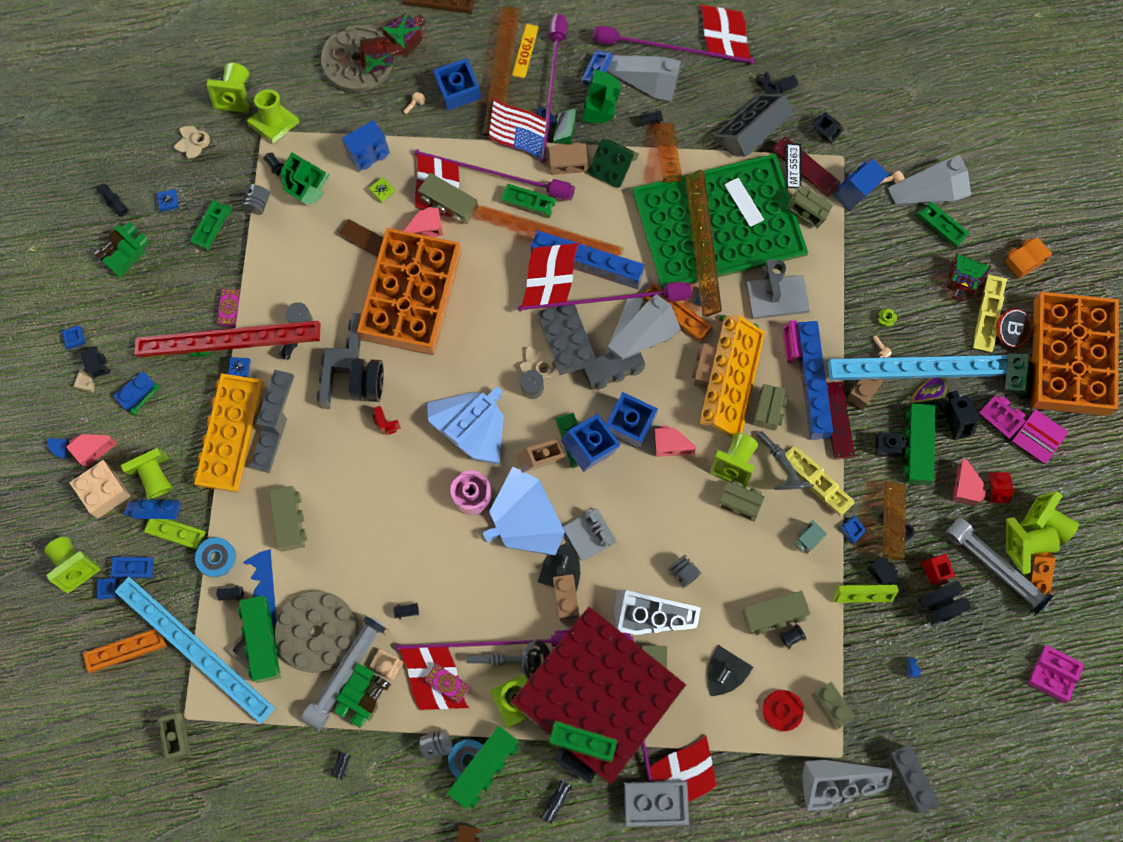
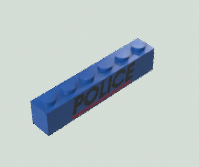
[530,230,645,289]
[798,321,833,440]

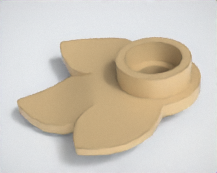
[174,126,210,159]
[519,345,554,379]

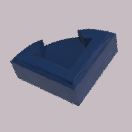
[537,107,557,126]

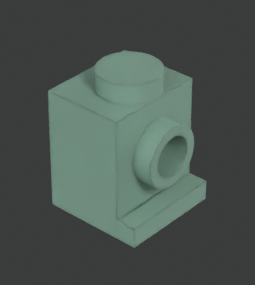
[795,520,827,554]

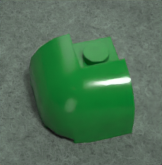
[582,69,621,124]
[280,152,330,205]

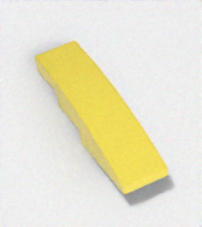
[973,275,1007,352]
[785,446,854,517]

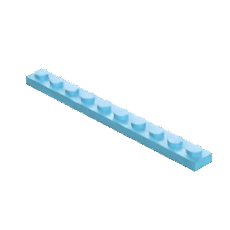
[827,355,1008,380]
[115,577,276,724]

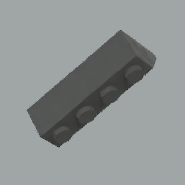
[713,94,793,157]

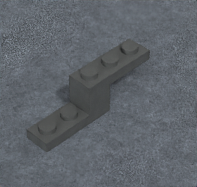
[317,313,361,409]
[249,369,294,473]

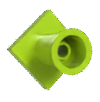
[206,63,251,113]
[247,89,299,143]
[709,433,758,489]
[121,448,173,500]
[1020,491,1079,544]
[1006,517,1060,574]
[44,537,101,594]
[490,674,528,729]

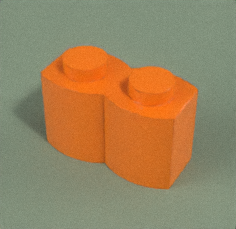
[1005,237,1052,279]

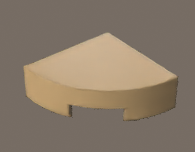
[73,369,95,393]

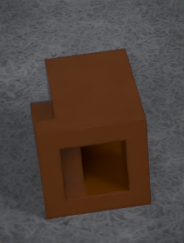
[456,825,482,842]

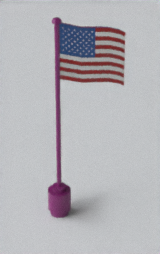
[489,14,568,163]

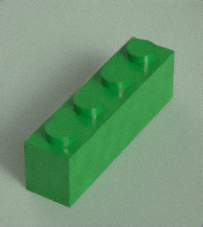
[903,404,935,486]
[238,595,281,683]
[447,725,520,810]

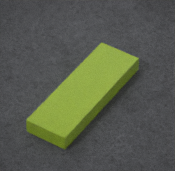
[143,519,207,550]
[833,585,898,603]

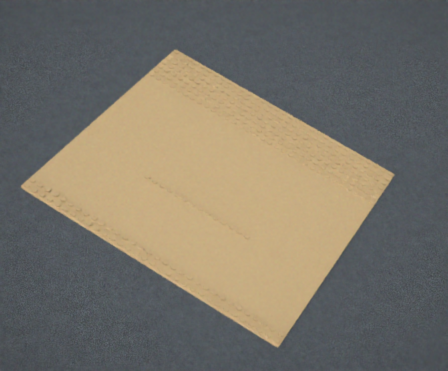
[184,132,844,758]

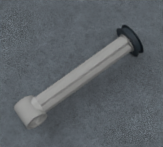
[945,518,1055,617]
[301,614,388,731]

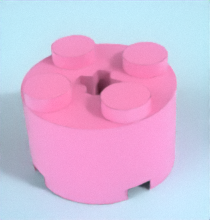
[450,470,492,515]

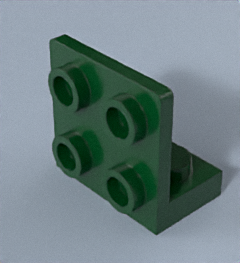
[588,138,639,188]

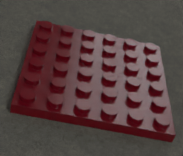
[510,606,687,785]

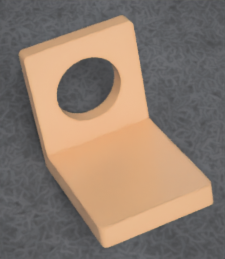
[370,649,404,680]

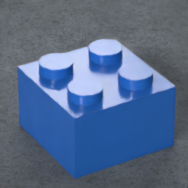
[433,58,481,111]
[342,120,390,172]
[834,158,889,212]
[606,392,658,449]
[561,413,621,472]

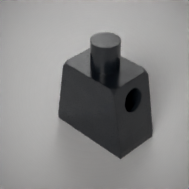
[945,390,980,441]

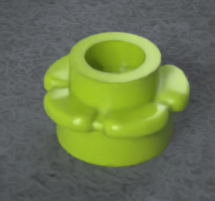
[878,309,897,327]

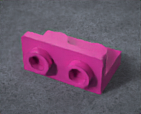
[979,395,1026,439]

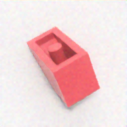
[404,207,443,237]
[654,426,696,457]
[66,434,117,468]
[952,459,985,506]

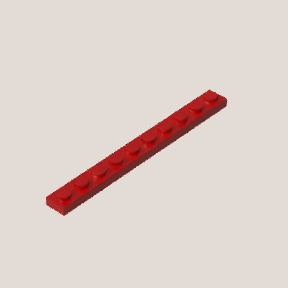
[134,321,321,358]

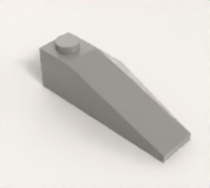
[606,55,681,103]
[887,155,971,205]
[606,294,681,360]
[614,590,700,635]
[802,760,893,811]

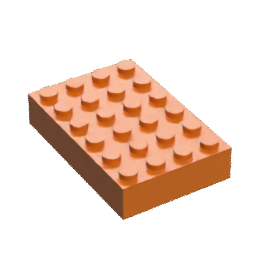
[357,228,462,355]
[1031,292,1119,416]

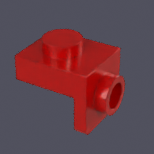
[372,405,401,435]
[988,472,1014,503]

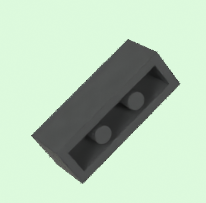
[583,352,645,390]
[887,745,940,814]

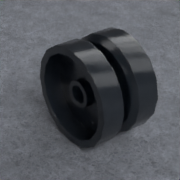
[349,358,384,402]
[918,581,972,626]

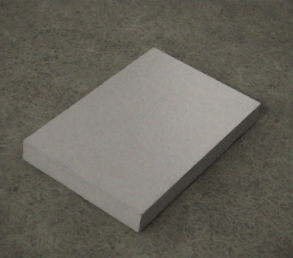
[747,275,810,319]
[624,781,689,827]

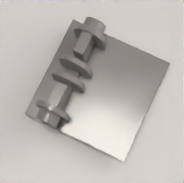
[563,508,617,561]

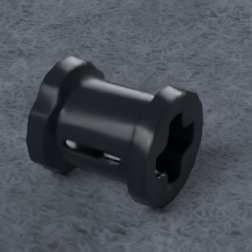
[779,624,807,650]

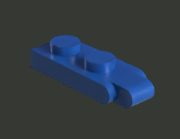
[124,500,181,519]

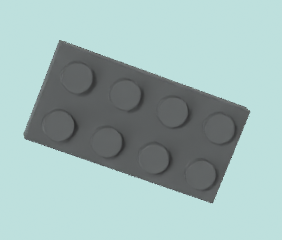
[538,305,597,376]

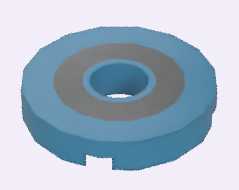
[195,537,236,578]
[448,740,483,779]

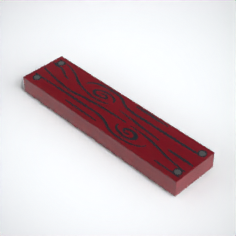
[772,136,841,197]
[826,382,855,460]

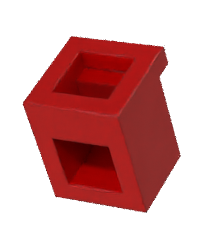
[920,553,955,587]

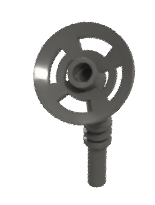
[757,431,814,490]
[466,640,550,680]

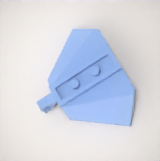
[427,386,504,464]
[482,467,565,556]

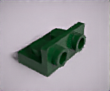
[1005,354,1032,398]

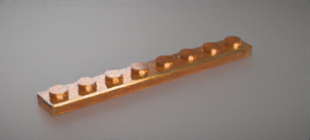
[483,6,520,137]
[686,170,722,317]
[477,205,624,255]

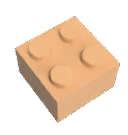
[70,460,131,519]

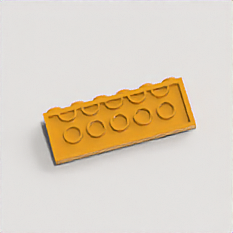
[699,315,765,438]
[193,373,264,493]

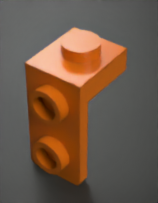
[1030,553,1056,594]

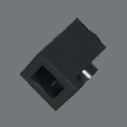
[812,111,844,144]
[80,346,111,379]
[875,431,906,457]
[868,554,899,585]

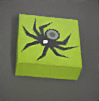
[369,177,396,203]

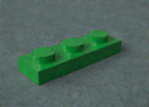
[549,721,617,763]

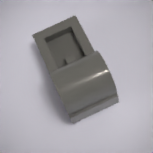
[762,259,786,303]

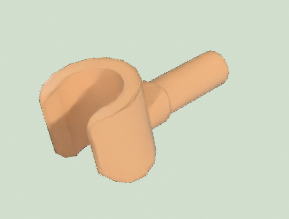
[403,92,426,114]
[881,171,905,184]
[873,336,891,358]

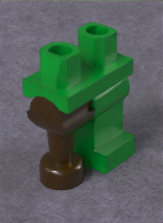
[93,221,150,278]
[334,663,391,728]

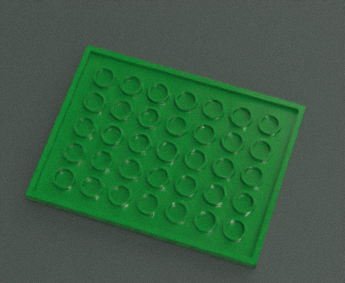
[632,154,808,290]

